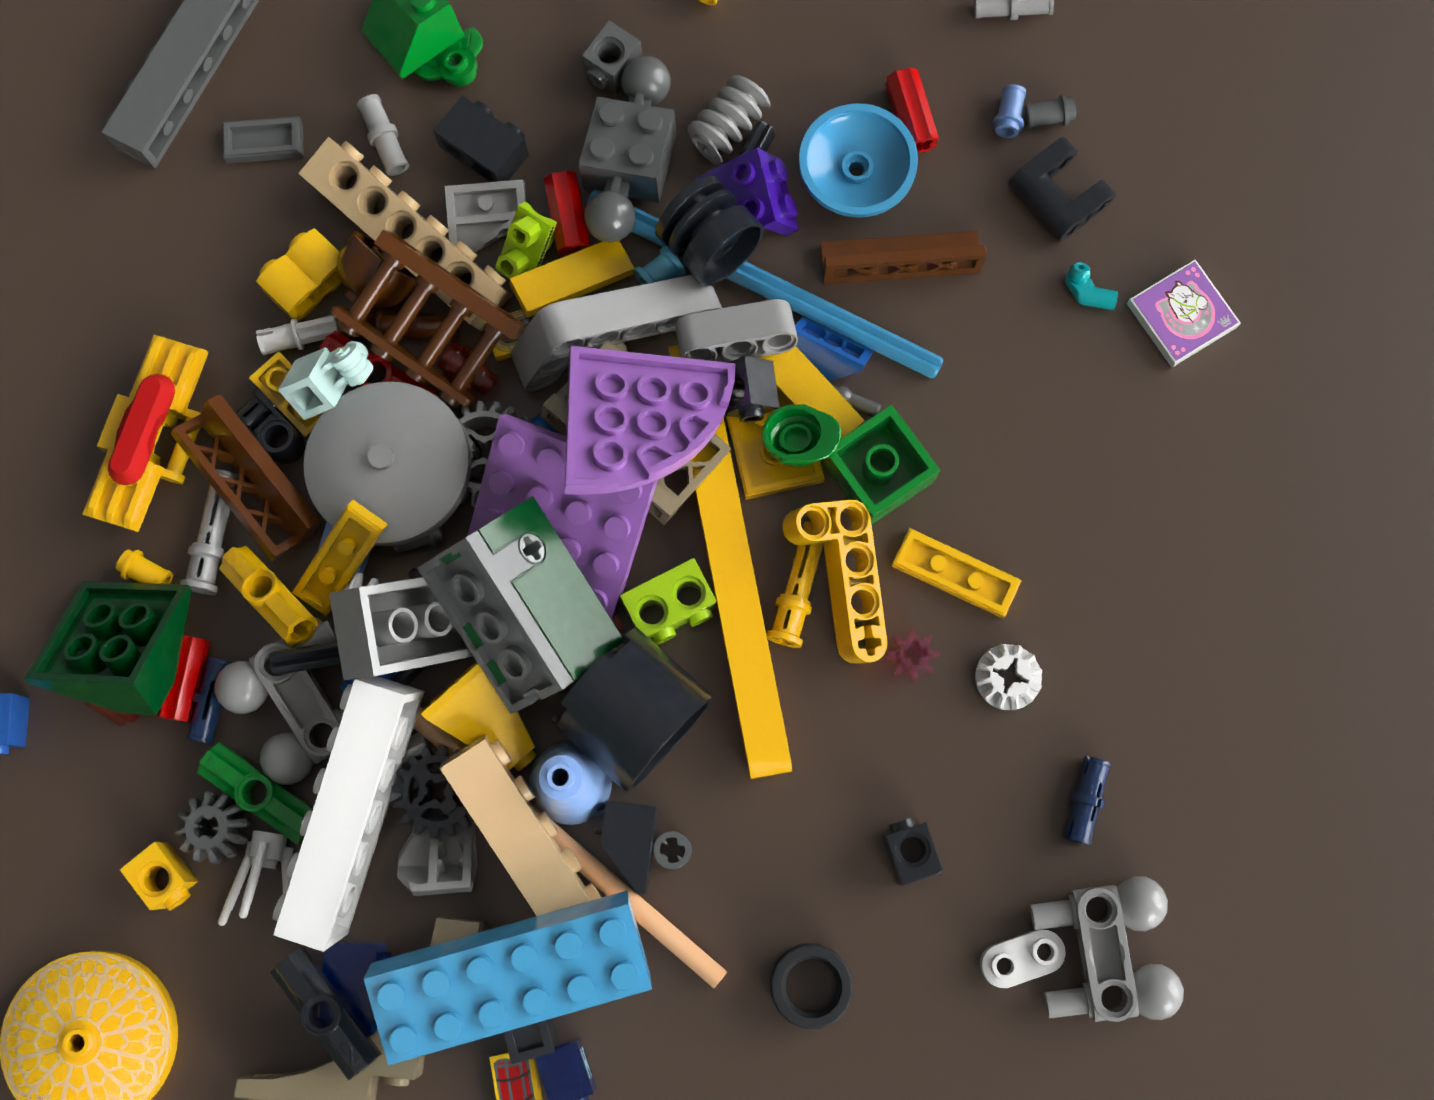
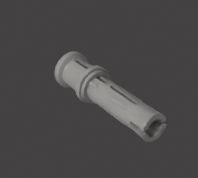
[180,469,237,595]

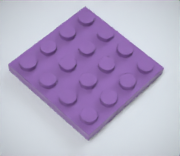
[468,413,658,621]

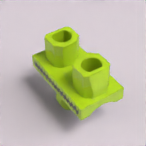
[495,201,557,279]

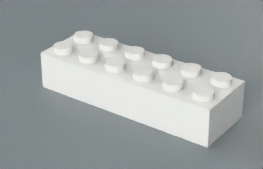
[273,676,425,952]

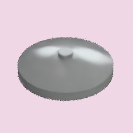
[304,382,471,546]

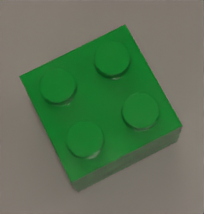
[822,404,940,524]

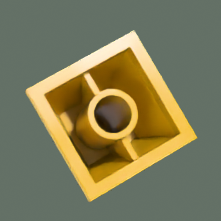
[421,661,537,772]

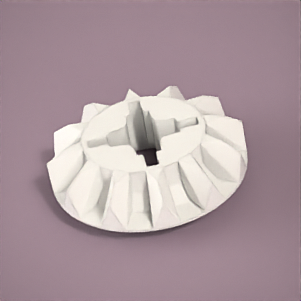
[975,644,1043,710]

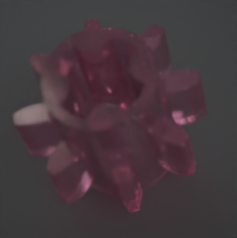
[886,629,940,682]

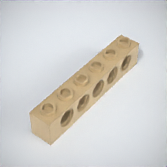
[298,137,512,331]

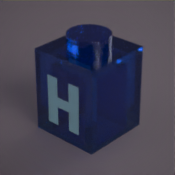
[535,1038,597,1100]

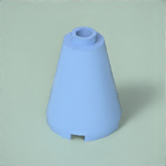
[528,741,612,825]

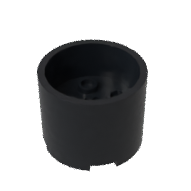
[550,628,714,793]

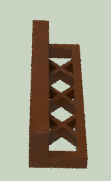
[820,230,987,285]
[171,394,321,561]

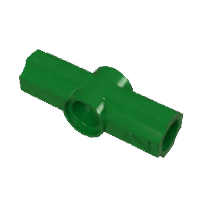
[196,742,313,845]

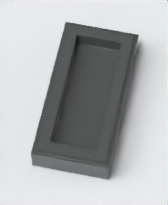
[222,116,304,164]

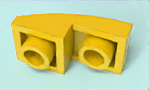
[249,351,324,437]

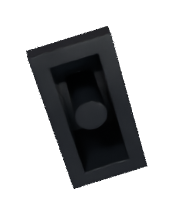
[594,800,659,894]

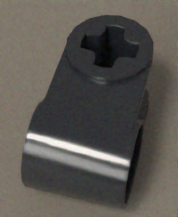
[235,387,305,464]

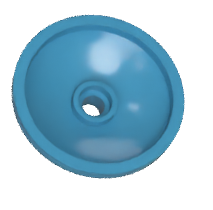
[799,103,918,218]

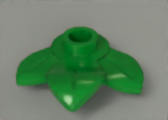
[414,27,483,87]

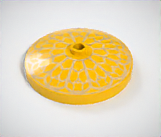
[0,950,178,1100]

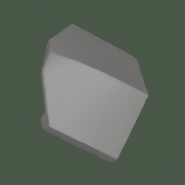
[397,814,477,896]

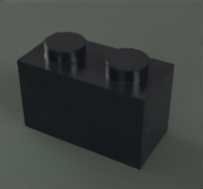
[433,95,529,182]

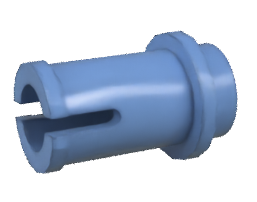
[992,84,1026,138]

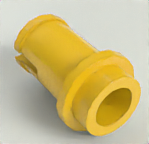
[116,549,174,584]

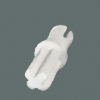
[256,315,339,355]

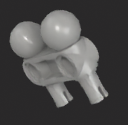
[214,621,344,785]
[1030,876,1184,1022]

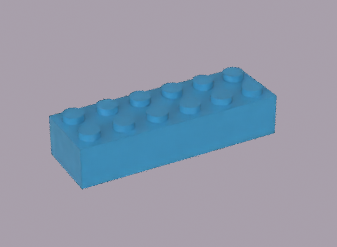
[364,890,652,1066]

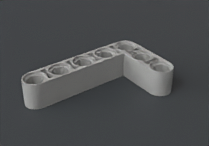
[510,275,722,392]

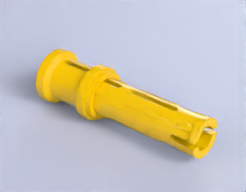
[766,522,823,648]

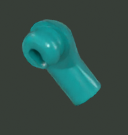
[1065,262,1118,310]

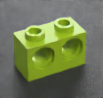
[620,558,717,645]

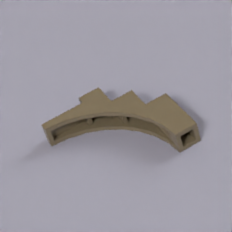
[234,917,486,1100]

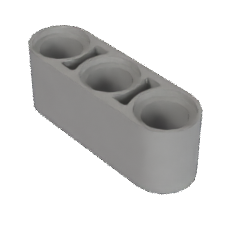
[675,299,798,363]

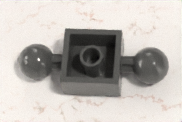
[578,55,677,242]

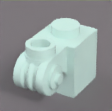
[278,341,373,420]

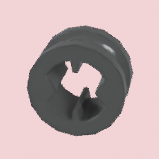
[653,831,692,870]

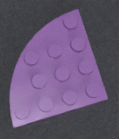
[564,346,735,495]

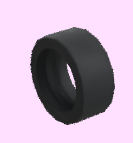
[770,944,853,1029]

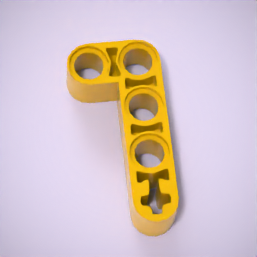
[782,500,887,664]

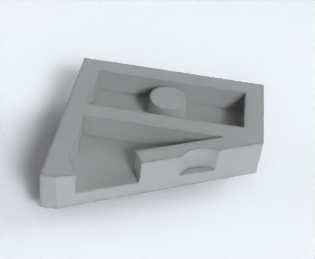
[445,179,526,253]

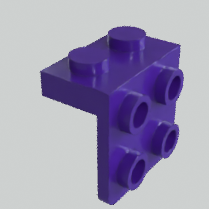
[695,148,799,236]

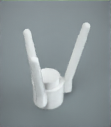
[218,831,294,926]

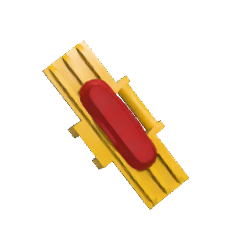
[82,334,209,532]

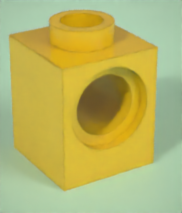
[120,842,199,911]

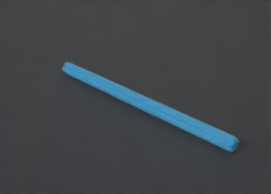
[586,189,943,378]

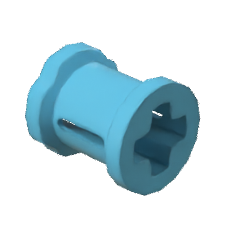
[633,246,686,285]

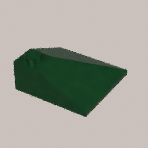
[24,581,192,716]

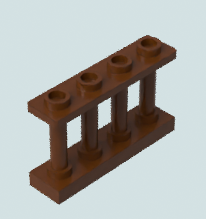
[330,230,526,408]

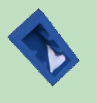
[795,316,874,381]

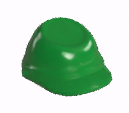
[762,404,841,467]

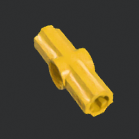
[219,545,318,647]

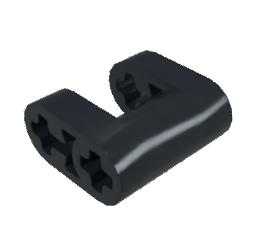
[1008,137,1117,242]

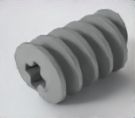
[687,75,770,165]

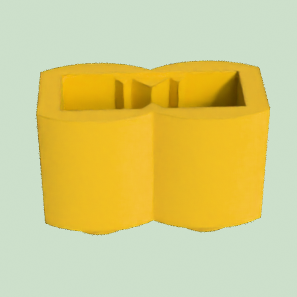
[256,228,342,321]

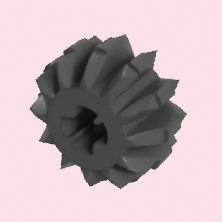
[173,791,251,864]

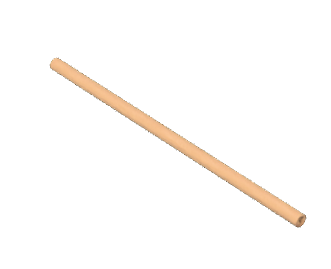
[316,618,727,989]

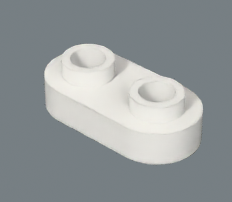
[980,929,1066,988]

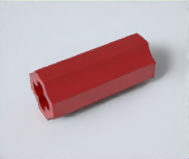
[885,67,939,153]
[544,170,590,257]
[153,635,210,723]

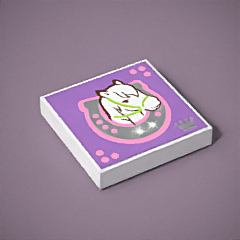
[1127,259,1241,368]

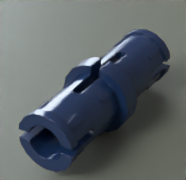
[185,657,233,745]
[1063,756,1111,846]

